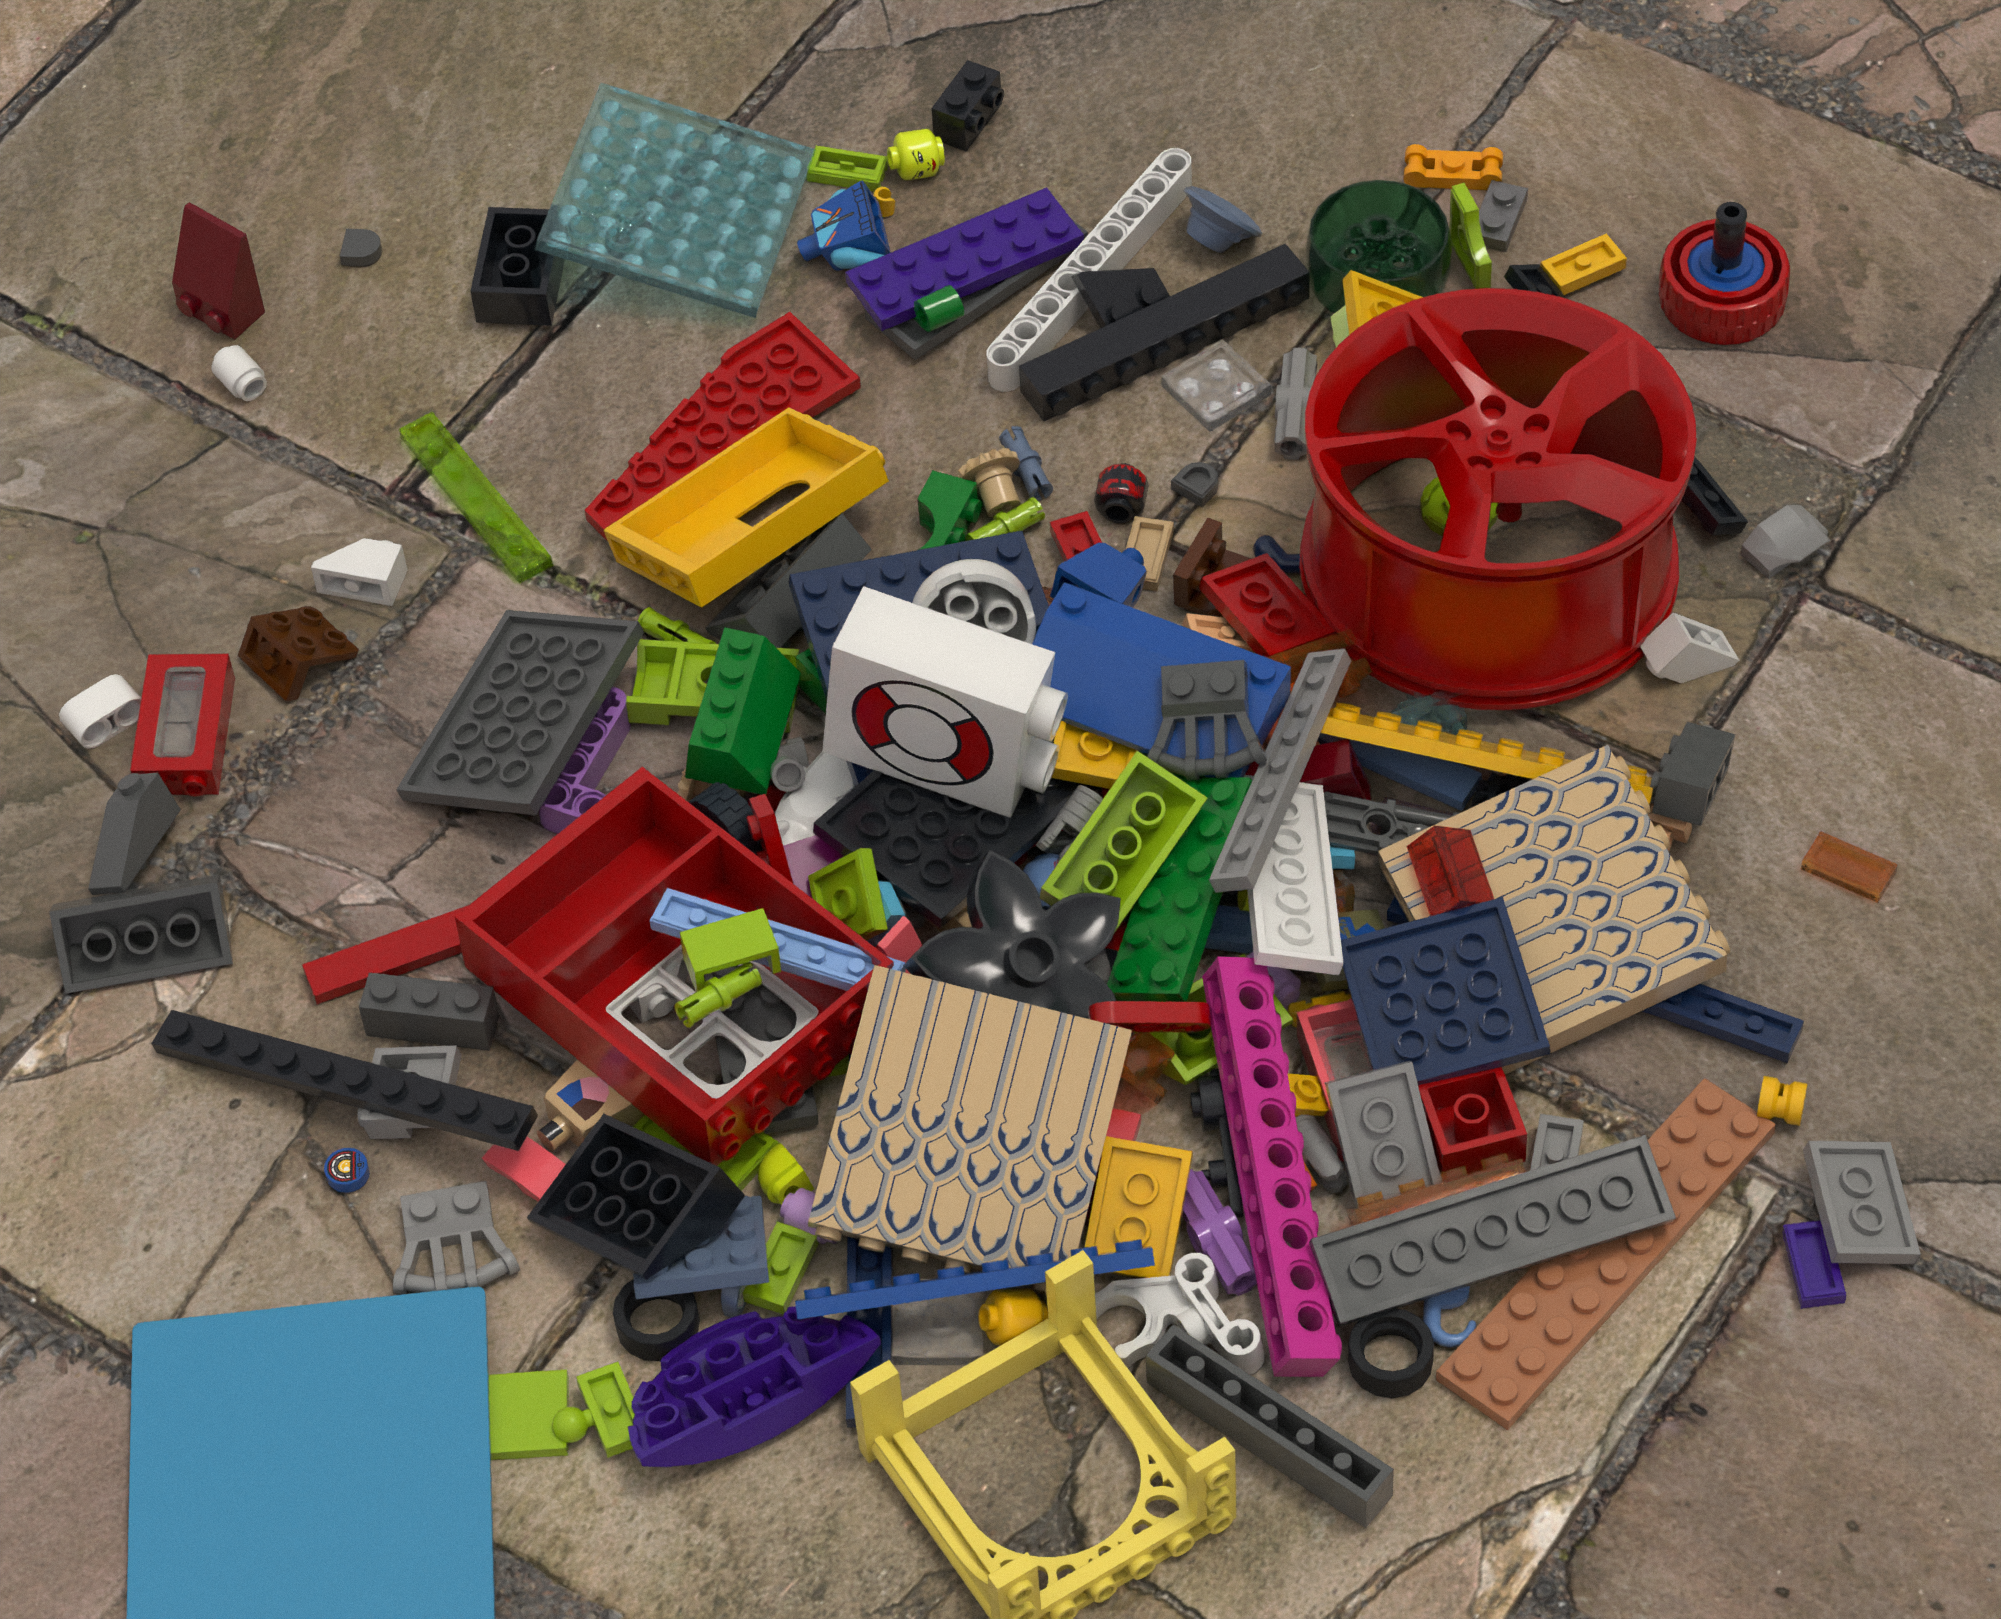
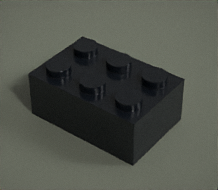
[470,207,569,326]

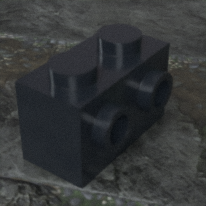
[931,60,1004,152]

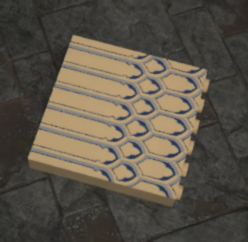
[1378,745,1730,1075]
[808,965,1132,1295]

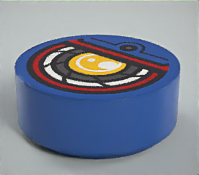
[324,1148,370,1193]

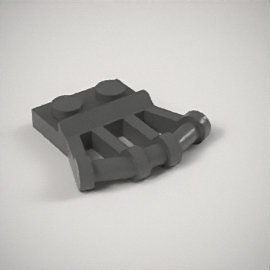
[1148,660,1267,781]

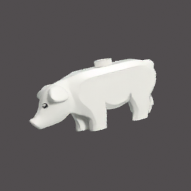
[775,752,855,846]

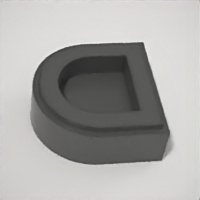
[340,229,382,266]
[1171,462,1218,507]

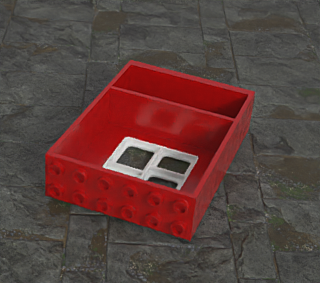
[455,767,894,1166]

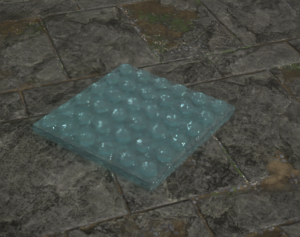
[535,83,816,318]

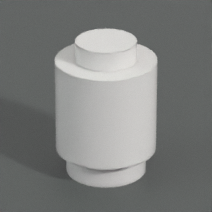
[211,345,267,401]

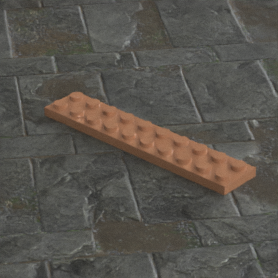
[1436,1078,1776,1430]

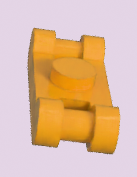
[1403,144,1503,190]

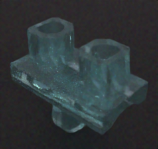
[1391,690,1467,735]

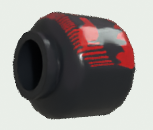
[1094,463,1149,524]

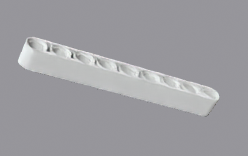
[987,148,1192,392]

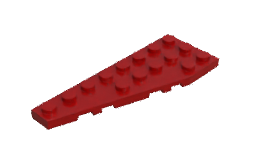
[585,312,861,542]

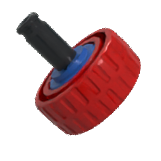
[1659,202,1790,345]

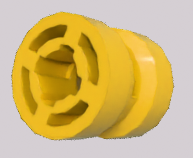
[1757,1076,1808,1126]

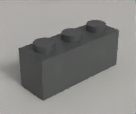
[1650,722,1736,826]
[359,972,500,1051]

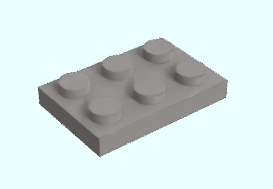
[1325,1061,1444,1212]
[1803,1141,1921,1264]

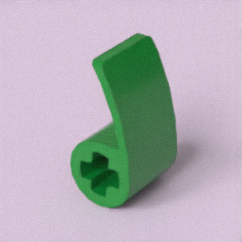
[914,285,965,332]

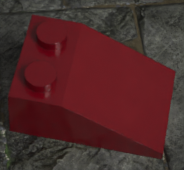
[172,202,265,340]

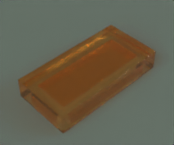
[1801,831,1898,903]

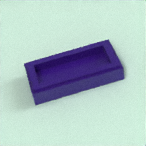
[1782,1220,1846,1309]

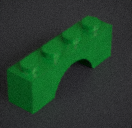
[917,470,982,550]

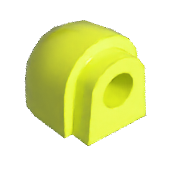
[758,1143,814,1205]

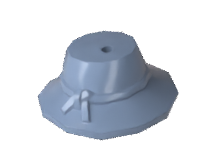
[1183,186,1262,253]

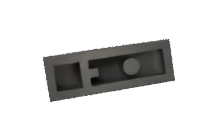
[88,772,181,895]

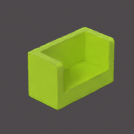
[680,908,781,992]

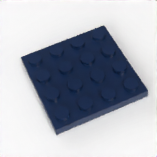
[1341,897,1551,1085]

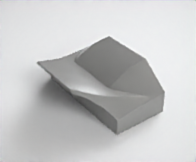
[1741,505,1831,579]

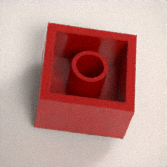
[1418,1067,1527,1183]

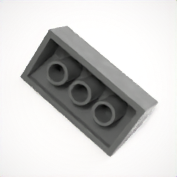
[705,513,872,648]
[49,875,233,994]

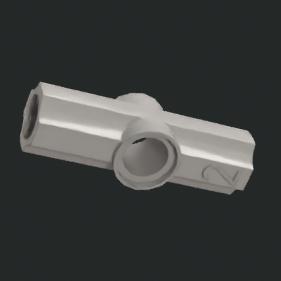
[1274,348,1317,460]

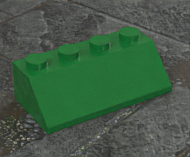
[685,627,801,795]

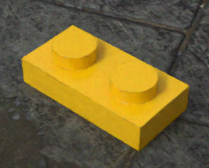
[1540,233,1627,295]

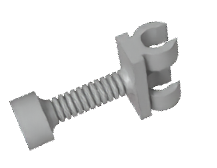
[770,737,809,792]

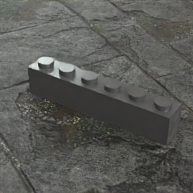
[1146,1325,1394,1528]

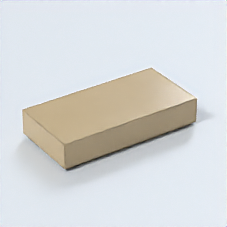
[1126,516,1174,592]

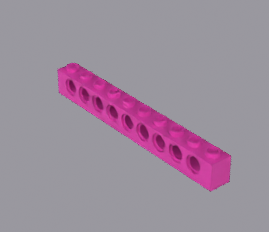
[1202,956,1342,1377]

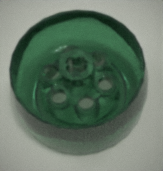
[1305,180,1452,313]

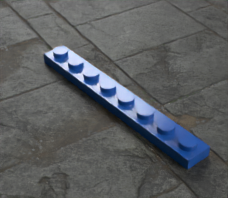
[795,1239,1155,1319]

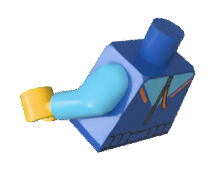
[797,180,896,271]

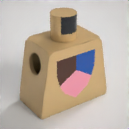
[537,1059,644,1152]

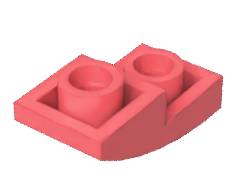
[482,1137,566,1201]

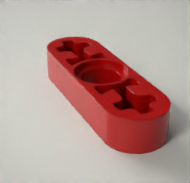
[1088,1001,1211,1033]

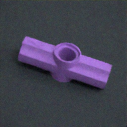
[1182,1169,1257,1296]

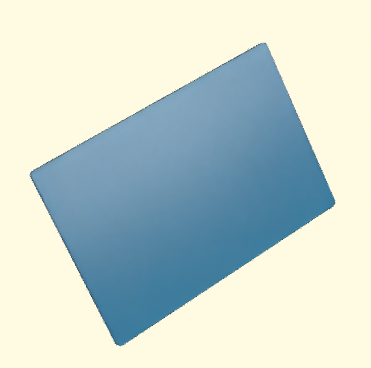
[126,1287,496,1619]

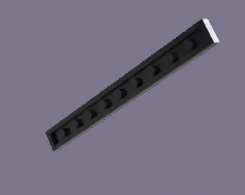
[1504,264,1748,535]
[151,1010,538,1151]

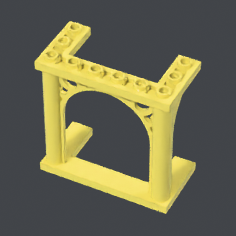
[850,1250,1236,1619]

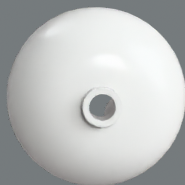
[912,559,1036,644]

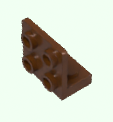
[1173,518,1252,617]
[238,606,359,701]

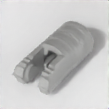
[1036,785,1103,863]
[1295,1115,1347,1194]

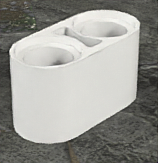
[59,674,141,749]

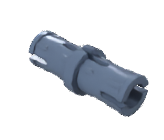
[999,426,1053,501]

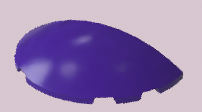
[628,1307,881,1467]

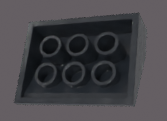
[527,1113,745,1280]

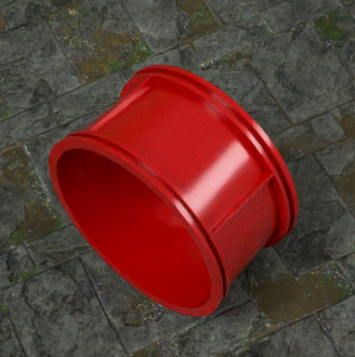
[1299,288,1697,710]

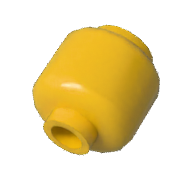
[978,1288,1048,1346]

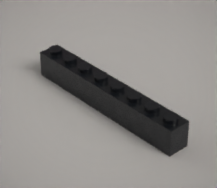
[1019,243,1310,421]

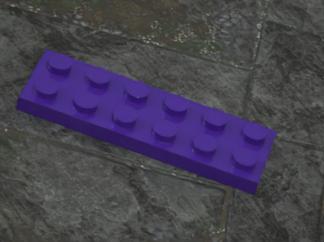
[845,187,1084,331]

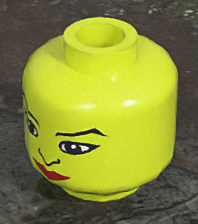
[887,129,945,180]

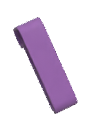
[539,687,631,834]

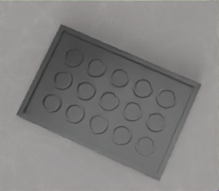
[396,610,644,815]

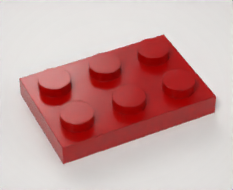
[1199,553,1336,662]

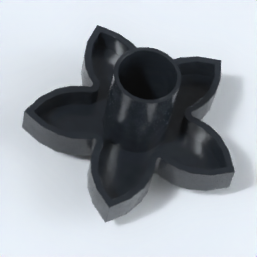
[903,850,1121,1019]

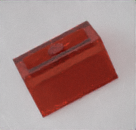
[1406,825,1494,916]

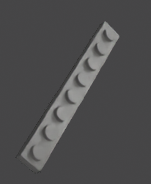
[1209,649,1351,892]

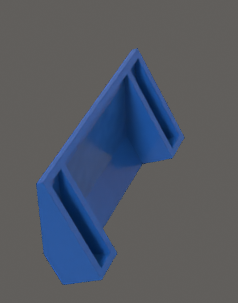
[1032,582,1291,778]

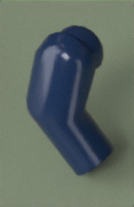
[1253,535,1300,574]

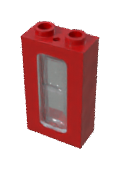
[130,654,235,796]

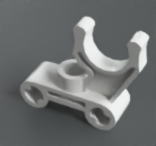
[1095,1253,1265,1375]

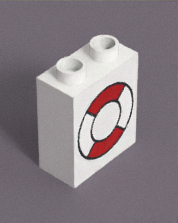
[822,586,1068,818]

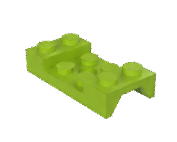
[626,639,800,733]

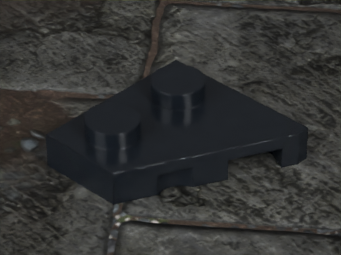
[1071,268,1170,328]

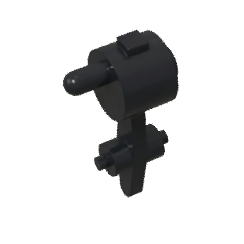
[1190,1069,1261,1218]

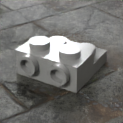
[357,1045,462,1139]

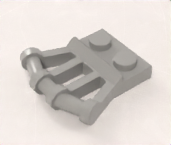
[393,1181,520,1295]

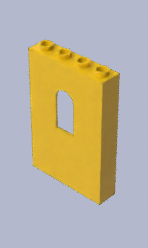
[603,407,889,608]

